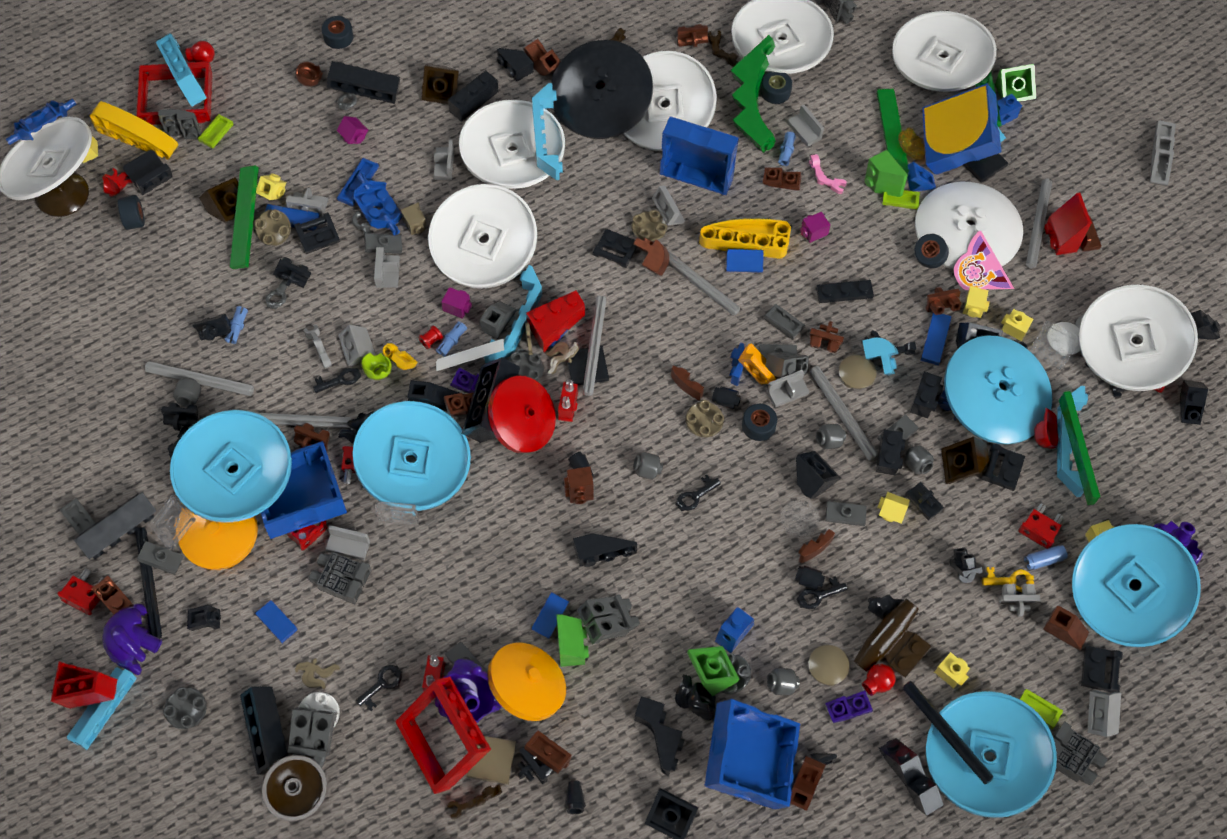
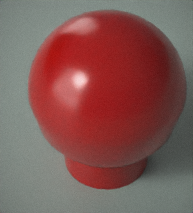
[185,41,215,63]
[861,664,896,696]

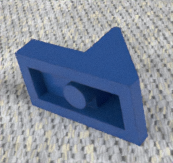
[907,162,936,191]

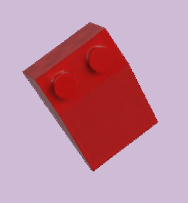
[1045,193,1092,255]

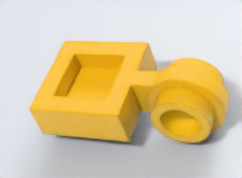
[382,343,418,370]

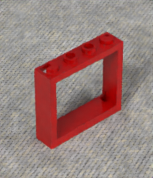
[137,61,212,125]
[395,677,491,794]

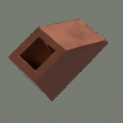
[91,576,133,615]
[1043,605,1089,650]

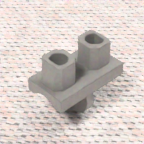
[998,584,1040,617]

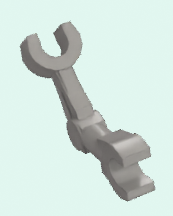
[304,324,332,368]

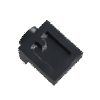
[187,604,221,631]

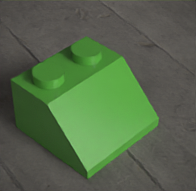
[865,150,908,197]
[557,614,589,667]

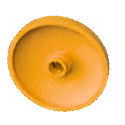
[177,508,258,570]
[487,643,566,721]

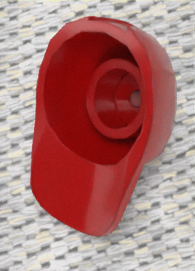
[1034,408,1058,449]

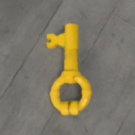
[982,567,1034,592]

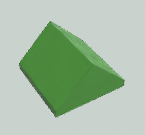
[995,64,1036,101]
[687,646,740,696]

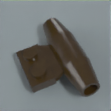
[854,598,932,678]

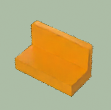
[738,343,776,385]

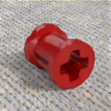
[418,325,443,349]

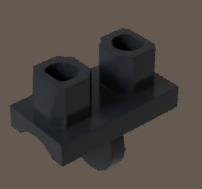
[273,257,311,288]
[192,313,231,341]
[161,403,199,431]
[905,482,944,521]
[949,547,983,583]
[517,747,554,785]

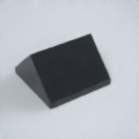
[644,788,699,839]

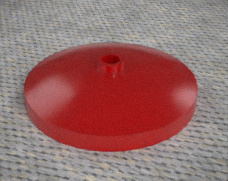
[488,376,556,453]

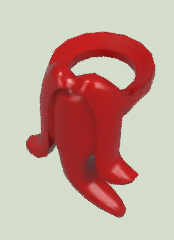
[102,168,133,197]

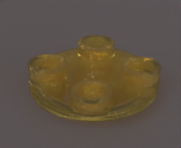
[898,127,925,160]

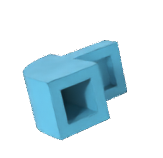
[862,338,899,375]

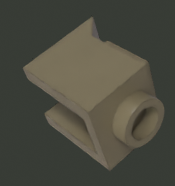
[401,202,426,235]

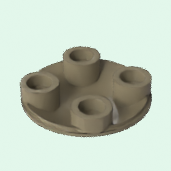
[255,209,291,246]
[632,210,667,241]
[839,355,876,389]
[686,400,724,437]
[808,645,850,686]

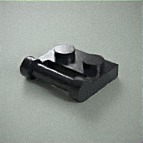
[294,212,340,254]
[593,229,637,268]
[981,444,1025,491]
[1081,645,1123,693]

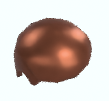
[295,61,323,87]

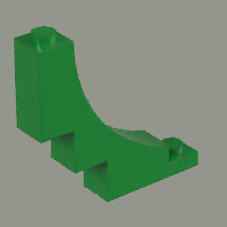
[731,35,776,153]

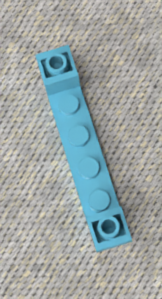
[156,33,207,106]
[532,83,563,180]
[484,265,542,363]
[1057,386,1088,497]

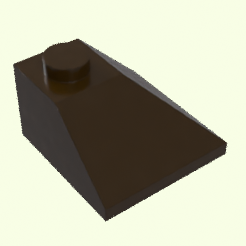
[421,64,459,104]
[199,177,239,223]
[941,436,989,484]

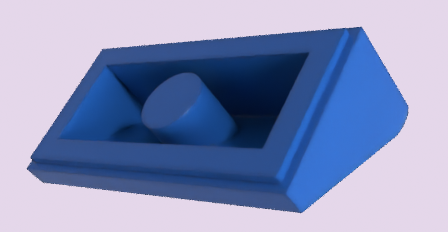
[726,249,764,272]

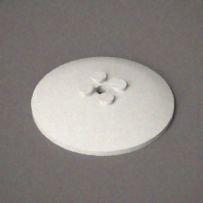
[732,0,834,74]
[892,11,996,92]
[623,51,717,151]
[459,100,565,189]
[0,117,92,200]
[915,182,1023,270]
[428,184,537,289]
[1079,285,1198,391]

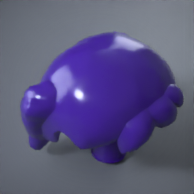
[1153,521,1203,565]
[102,604,162,675]
[435,659,502,725]

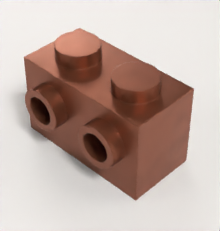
[564,467,594,504]

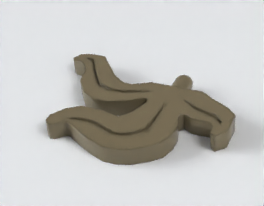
[525,323,533,355]
[546,342,579,374]
[295,658,340,689]

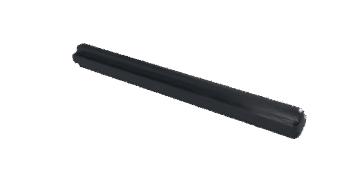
[135,527,162,639]
[903,681,993,785]

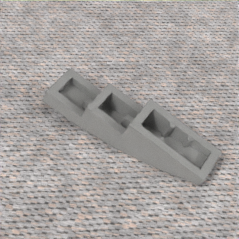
[1149,121,1176,186]

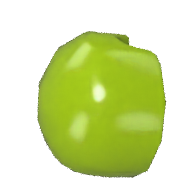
[361,353,392,380]

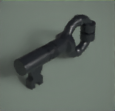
[313,368,361,393]
[675,474,721,511]
[796,576,847,609]
[355,665,403,711]

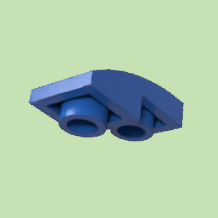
[729,343,745,386]
[531,592,569,639]

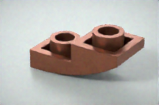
[763,168,802,190]
[671,365,704,401]
[444,392,474,416]
[798,529,835,563]

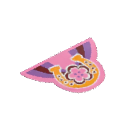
[954,231,1014,290]

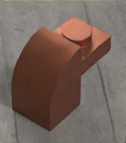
[523,39,561,76]
[634,238,669,277]
[790,756,826,811]

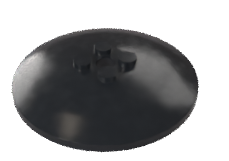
[551,40,653,139]

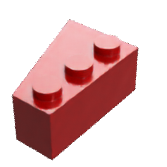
[526,290,585,352]
[51,662,118,709]

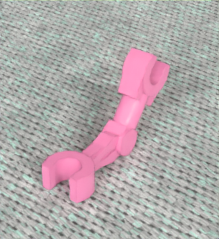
[809,154,847,194]

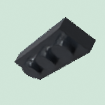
[816,280,874,303]

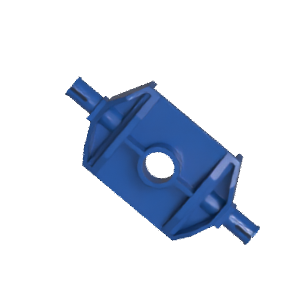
[6,99,77,145]
[353,173,403,235]

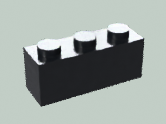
[448,70,499,122]

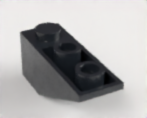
[407,380,463,412]
[573,533,637,567]

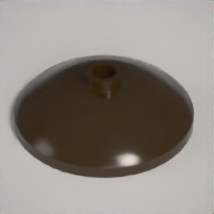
[35,172,89,217]
[261,755,327,821]

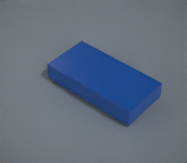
[255,600,298,643]

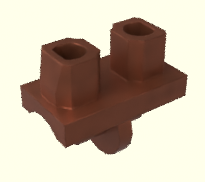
[677,24,708,48]
[925,287,961,315]
[809,321,844,353]
[294,423,330,451]

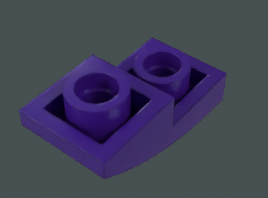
[450,367,479,393]
[825,690,873,723]

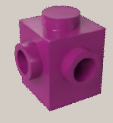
[336,116,368,144]
[800,211,831,243]
[441,287,472,319]

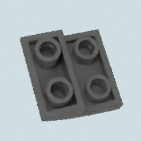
[158,109,202,140]

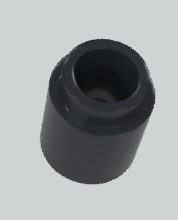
[712,386,741,409]
[794,565,825,590]

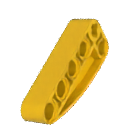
[90,101,178,160]
[699,219,791,259]

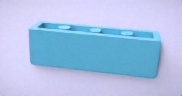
[67,667,137,750]

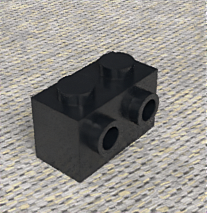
[910,371,944,419]
[876,429,906,475]

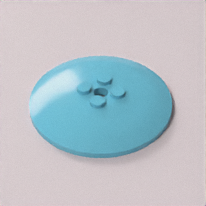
[944,336,1052,445]
[353,401,471,511]
[170,410,292,523]
[1072,524,1201,647]
[926,691,1057,818]

